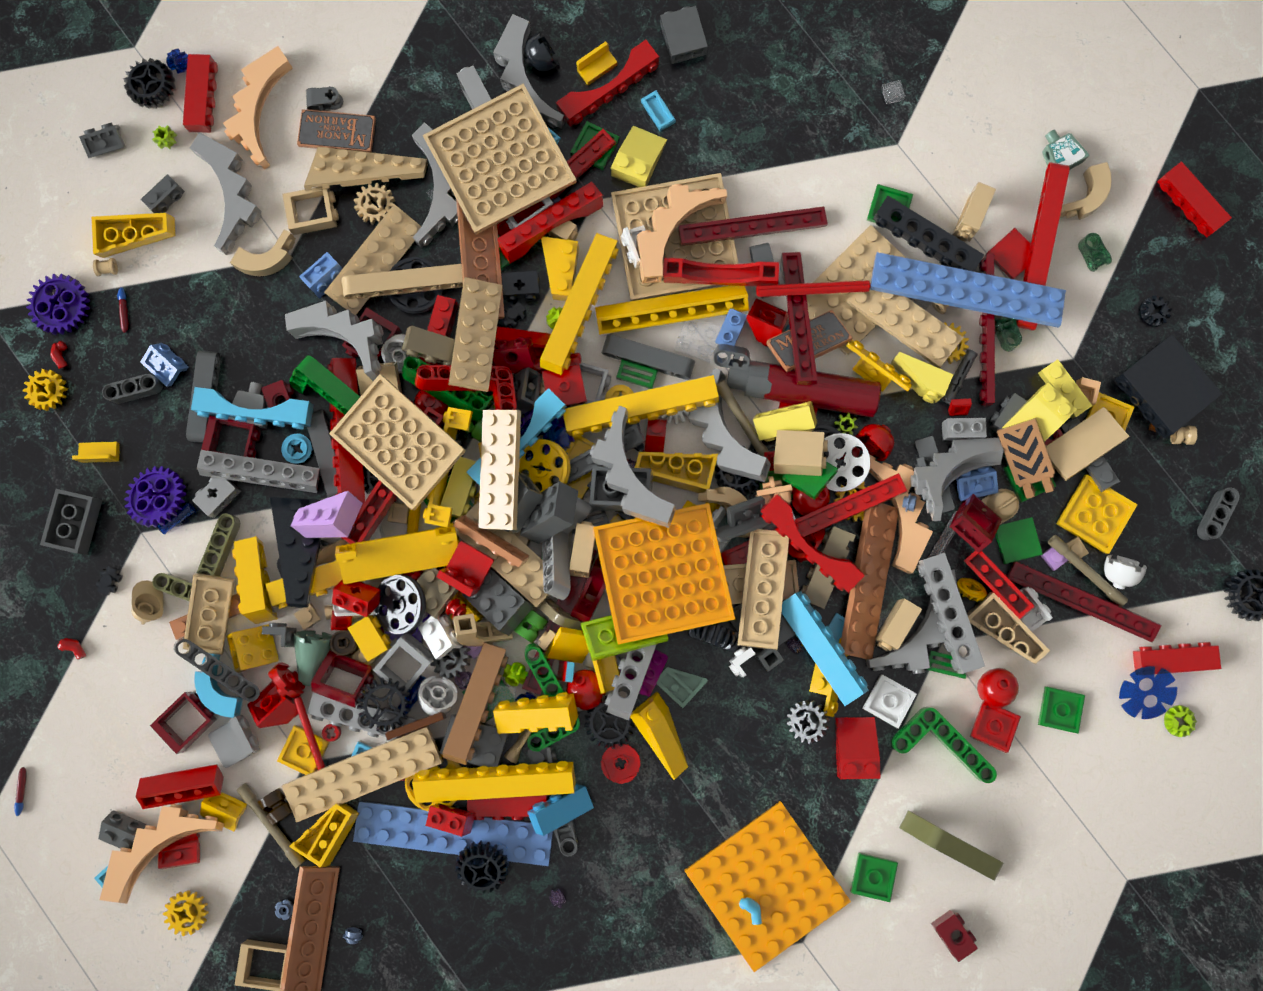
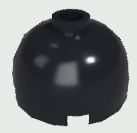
[525,32,559,72]

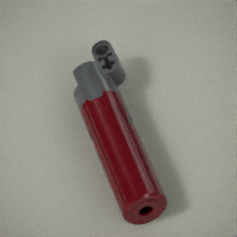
[714,344,881,418]

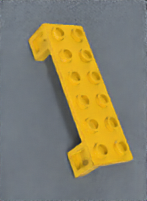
[423,407,473,528]
[335,526,458,584]

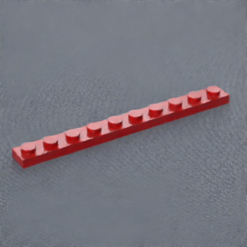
[721,473,907,565]

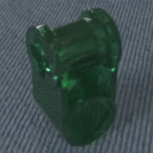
[1078,233,1112,272]
[995,317,1022,352]

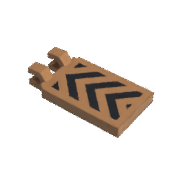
[997,418,1055,499]

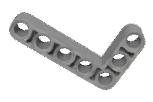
[542,497,591,600]

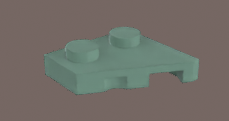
[656,667,708,708]

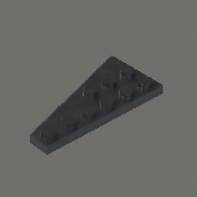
[270,497,321,608]

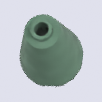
[293,630,332,686]

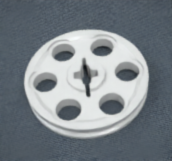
[824,433,870,492]

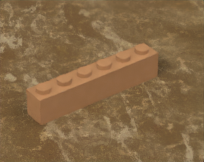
[442,643,509,765]

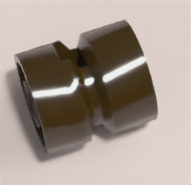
[330,630,359,655]
[257,788,292,826]

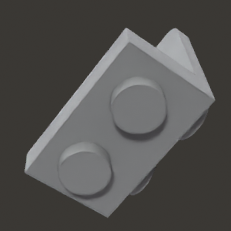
[208,715,260,768]

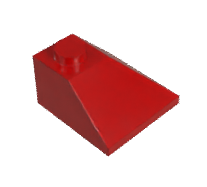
[746,298,789,347]
[247,680,298,728]

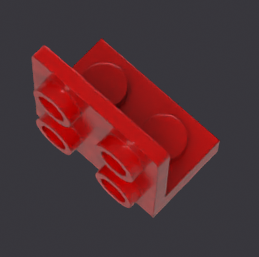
[436,541,494,597]

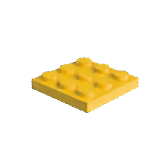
[1056,475,1137,554]

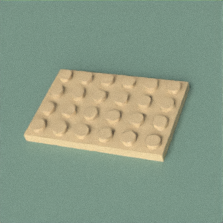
[806,225,906,356]
[329,374,466,511]

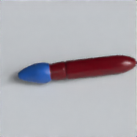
[117,287,128,333]
[14,767,27,816]

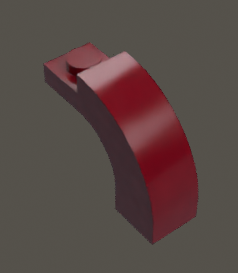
[570,556,606,622]

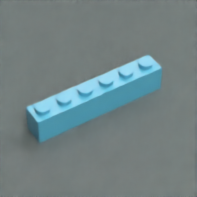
[782,591,868,706]

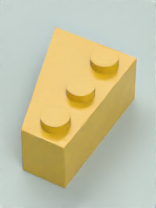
[541,237,579,301]
[289,803,359,868]

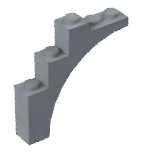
[493,14,565,129]
[412,122,458,248]
[190,132,261,255]
[285,301,383,381]
[688,368,771,482]
[590,406,676,528]
[910,438,1004,521]
[866,570,957,674]

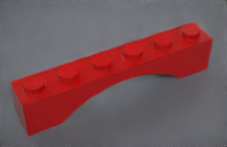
[556,40,659,126]
[497,182,603,263]
[663,258,779,286]
[760,492,865,593]

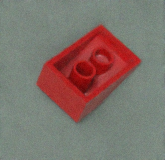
[835,717,881,779]

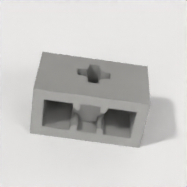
[942,418,987,441]
[192,477,241,518]

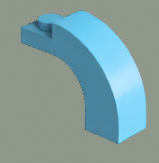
[194,653,243,718]

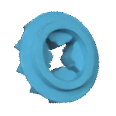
[281,434,313,464]

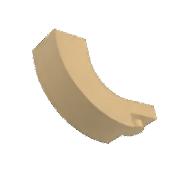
[1060,162,1111,220]
[230,229,296,276]
[698,487,750,538]
[453,614,513,646]

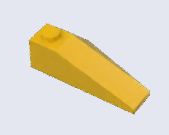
[630,692,688,779]

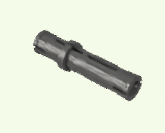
[941,349,978,404]

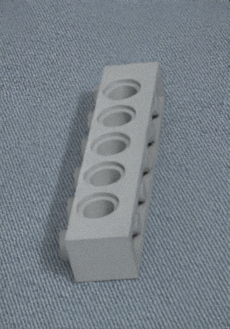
[197,450,320,493]
[918,553,985,674]
[605,644,656,720]
[307,692,419,741]

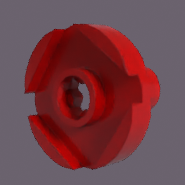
[268,662,305,698]
[601,743,640,784]

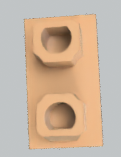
[756,476,792,504]

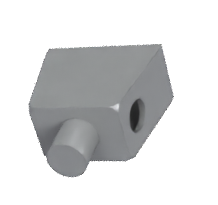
[228,382,268,429]

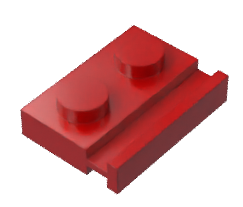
[158,833,200,869]

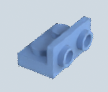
[299,252,343,298]
[715,309,747,346]
[140,343,188,387]
[956,466,998,501]

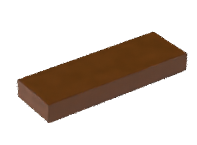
[385,712,447,740]

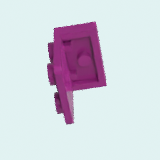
[619,649,668,697]

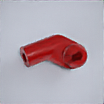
[50,341,67,369]
[58,638,86,660]

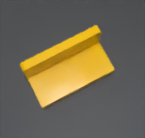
[576,41,618,85]
[72,442,119,463]
[593,655,620,694]
[200,792,247,832]

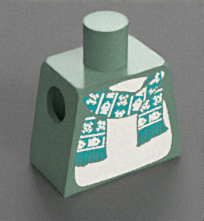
[1042,129,1090,169]

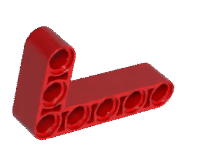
[415,365,517,410]

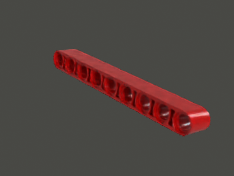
[1014,162,1070,331]

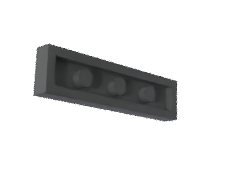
[1059,418,1120,493]

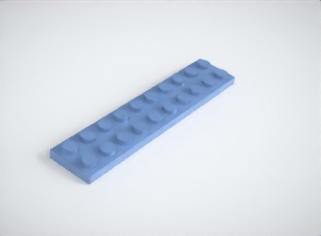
[870,252,1066,328]
[353,801,553,866]

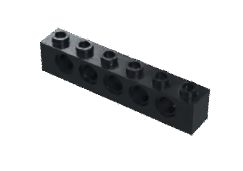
[873,196,984,272]

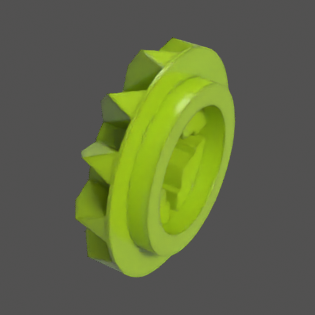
[1164,705,1197,737]

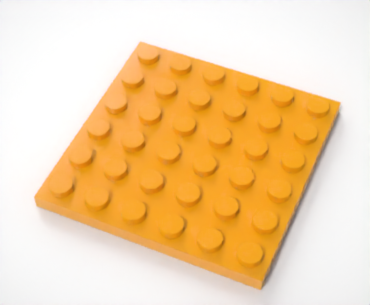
[593,503,735,645]
[684,801,851,972]

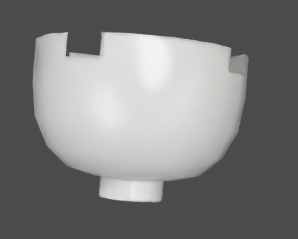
[381,334,419,373]
[1104,555,1147,589]
[418,676,458,715]

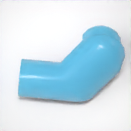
[739,897,762,925]

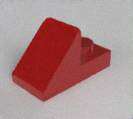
[644,419,667,453]

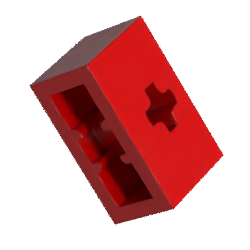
[332,580,380,617]
[425,803,475,837]

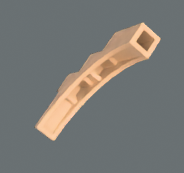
[223,46,293,170]
[636,184,727,284]
[859,454,933,574]
[99,804,224,904]

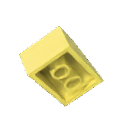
[611,126,667,187]
[891,352,954,403]
[1002,383,1077,442]

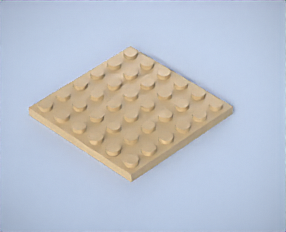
[423,83,577,235]
[611,173,739,301]

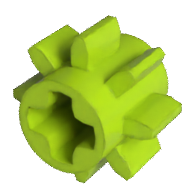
[152,125,177,149]
[546,307,563,329]
[834,413,858,435]
[502,662,528,687]

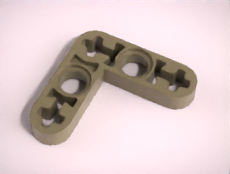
[538,597,591,630]

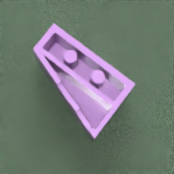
[291,491,363,538]

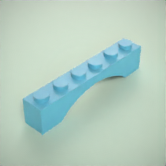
[191,387,314,429]
[466,388,567,485]

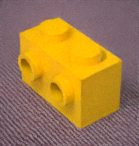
[348,615,392,662]

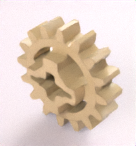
[354,183,395,225]

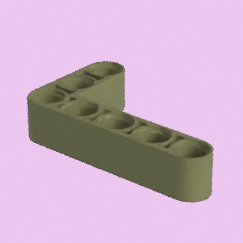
[152,514,241,601]
[899,810,1004,881]

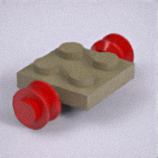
[402,568,467,619]

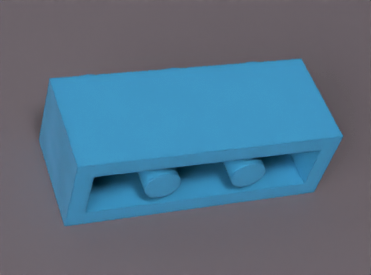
[527,783,594,836]

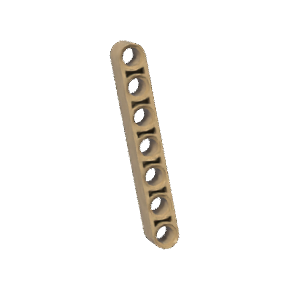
[342,264,463,299]

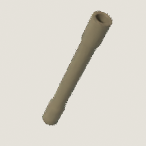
[716,380,769,457]
[1048,535,1128,607]
[236,783,305,868]

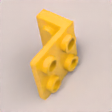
[226,624,279,673]

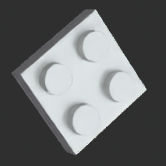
[862,674,917,728]

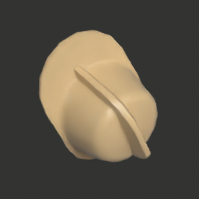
[981,489,1019,525]
[131,580,164,625]

